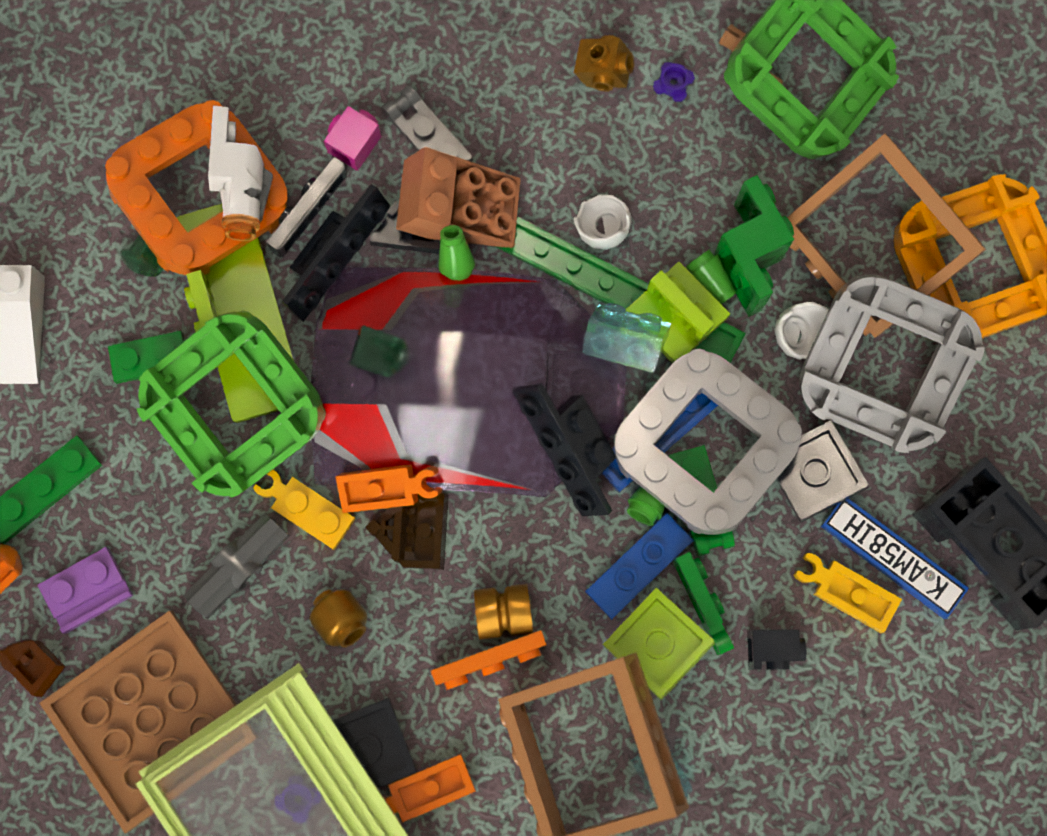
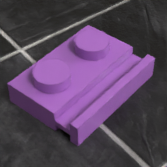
[37,547,134,634]

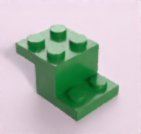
[714,175,794,317]

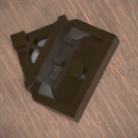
[365,493,449,570]

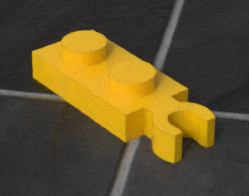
[253,470,355,550]
[793,553,902,633]

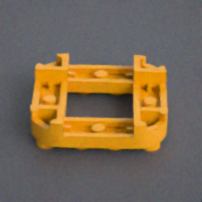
[894,174,1047,338]

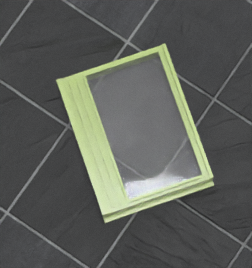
[136,663,409,836]

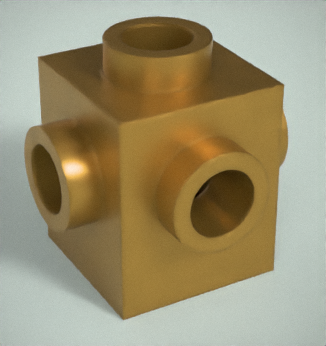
[574,35,634,92]

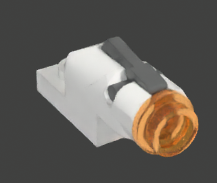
[208,106,273,241]

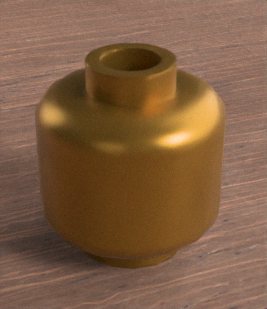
[310,589,367,648]

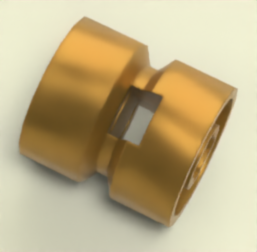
[474,584,533,640]

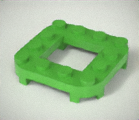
[724,0,899,159]
[137,311,326,497]

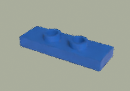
[585,513,694,620]

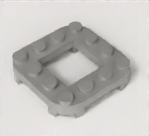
[799,274,985,453]
[615,349,802,535]

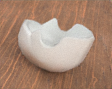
[574,195,632,250]
[774,302,828,360]

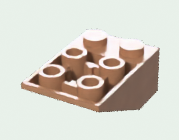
[396,147,521,248]

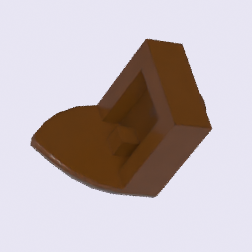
[0,639,66,698]

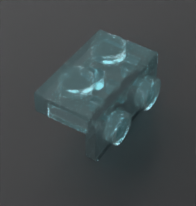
[582,303,671,373]

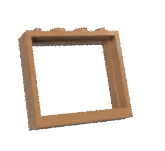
[787,134,987,338]
[498,653,689,836]

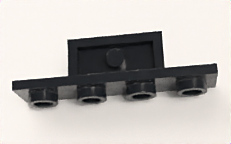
[282,184,391,322]
[512,383,616,516]

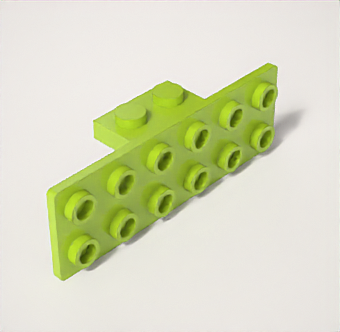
[177,204,294,423]

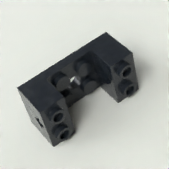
[912,457,1047,630]

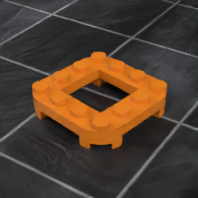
[105,100,288,275]

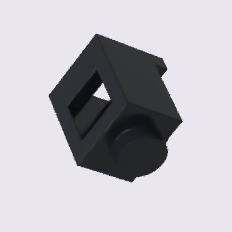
[747,629,807,670]

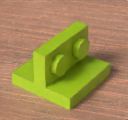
[624,262,730,364]
[603,588,715,701]

